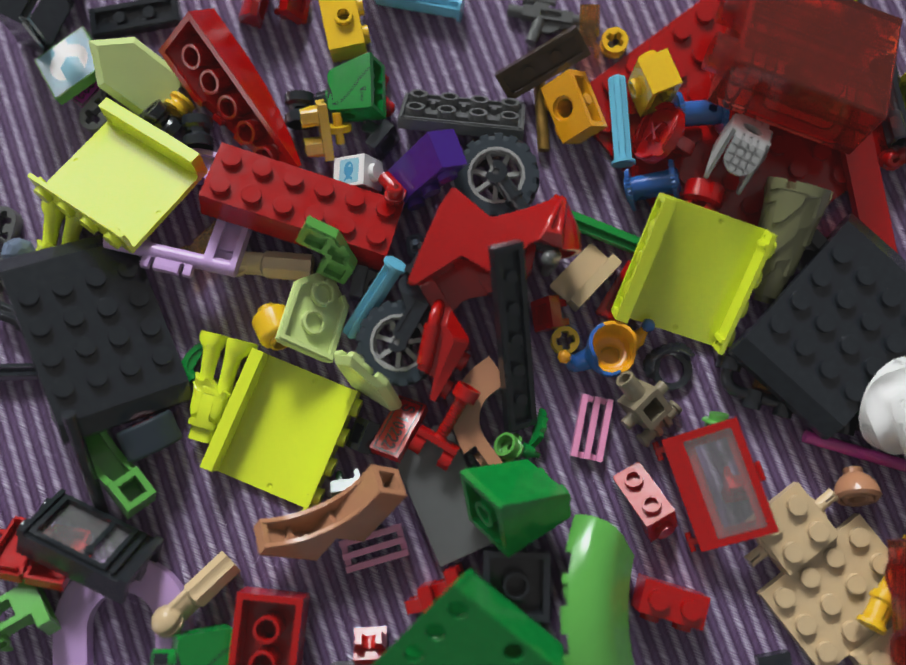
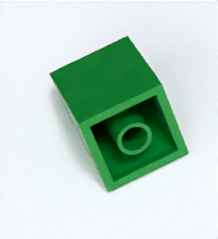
[460,459,571,557]

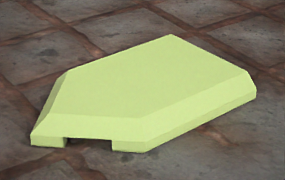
[88,37,182,116]
[275,272,350,363]
[334,350,402,411]

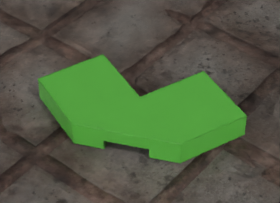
[296,216,358,284]

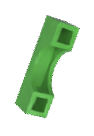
[50,410,156,520]

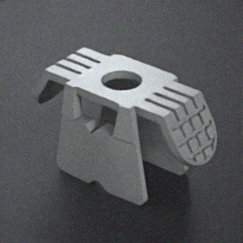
[703,109,773,195]

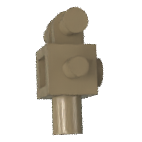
[616,371,683,448]

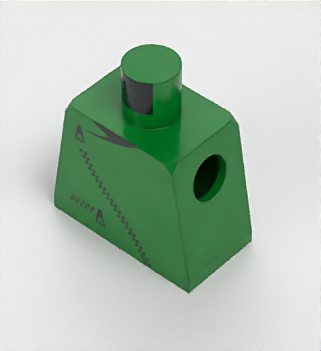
[315,52,386,122]
[150,624,232,665]

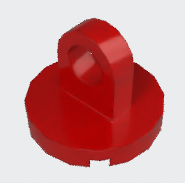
[633,102,696,165]

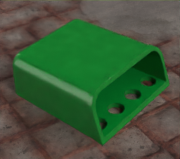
[373,568,565,665]

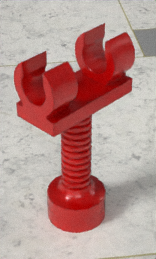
[408,380,481,471]

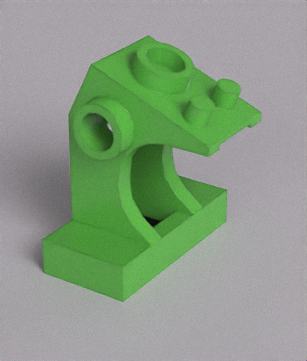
[0,580,62,652]

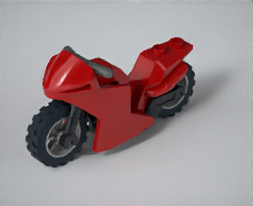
[356,133,582,402]

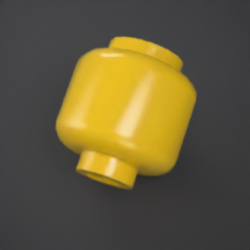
[251,302,287,351]

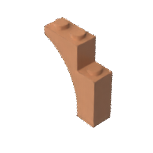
[254,464,407,561]

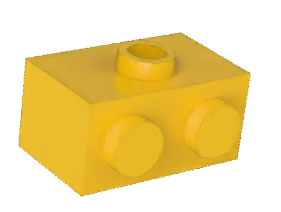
[318,0,371,63]
[627,48,683,118]

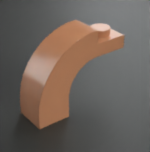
[453,356,503,466]

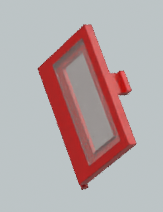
[652,416,779,552]

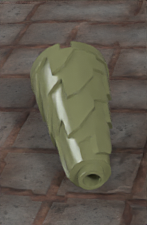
[752,176,833,304]

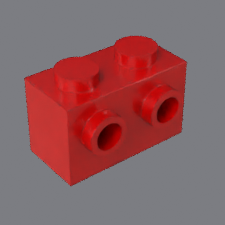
[630,573,711,633]

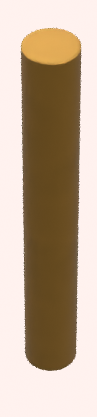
[534,81,550,152]

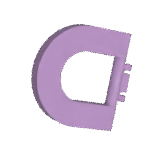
[103,148,252,279]
[53,560,194,665]

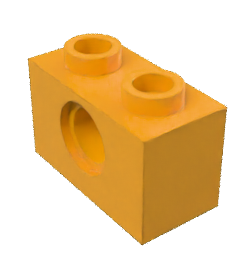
[540,69,608,144]

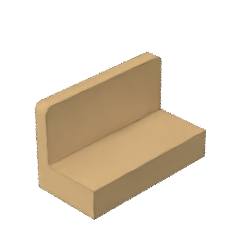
[550,243,622,312]

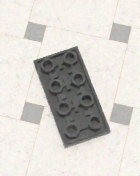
[397,89,525,141]
[395,424,492,567]

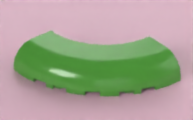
[561,514,634,665]

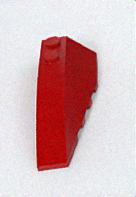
[158,8,302,168]

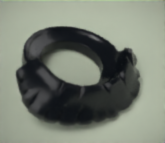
[642,342,695,390]

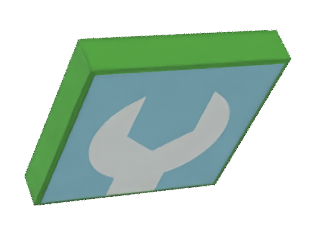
[34,26,96,105]

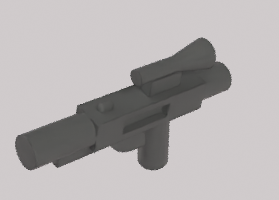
[507,0,597,46]

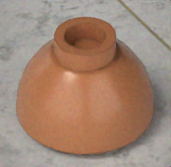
[833,466,882,507]

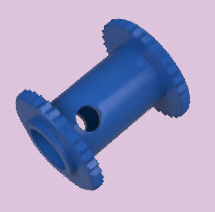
[671,89,730,134]
[623,159,682,211]

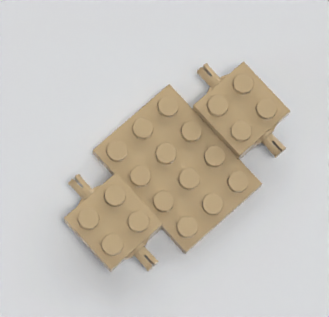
[744,482,906,665]

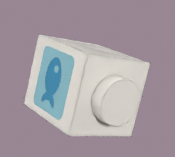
[333,153,384,193]

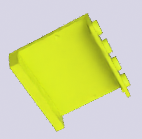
[27,97,209,254]
[611,192,777,355]
[200,347,363,511]

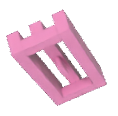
[570,394,614,462]
[338,523,410,574]

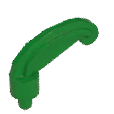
[182,343,203,385]

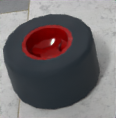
[116,410,182,462]

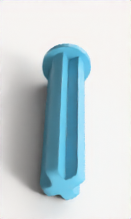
[375,0,464,22]
[608,74,636,168]
[343,255,406,339]

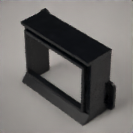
[0,0,75,54]

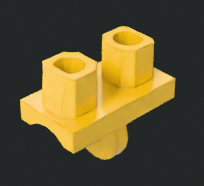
[299,99,352,162]

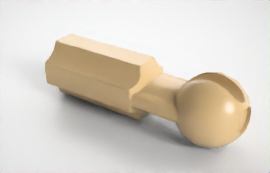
[236,251,315,281]
[151,551,241,638]

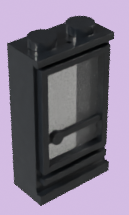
[16,489,164,605]

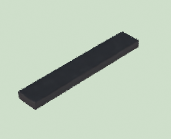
[488,239,537,433]

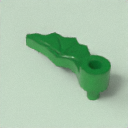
[521,408,548,459]

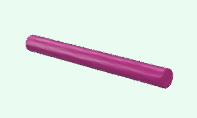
[802,430,906,472]

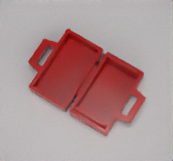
[0,516,96,591]

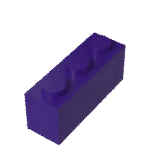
[388,129,468,211]

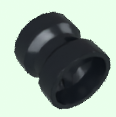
[285,90,315,130]
[139,99,182,136]
[181,113,214,151]

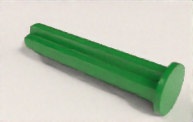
[571,210,641,254]

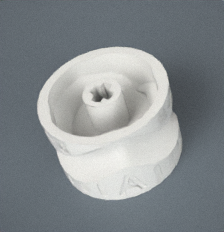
[859,357,906,457]

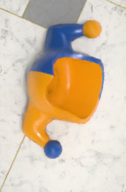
[557,319,655,377]

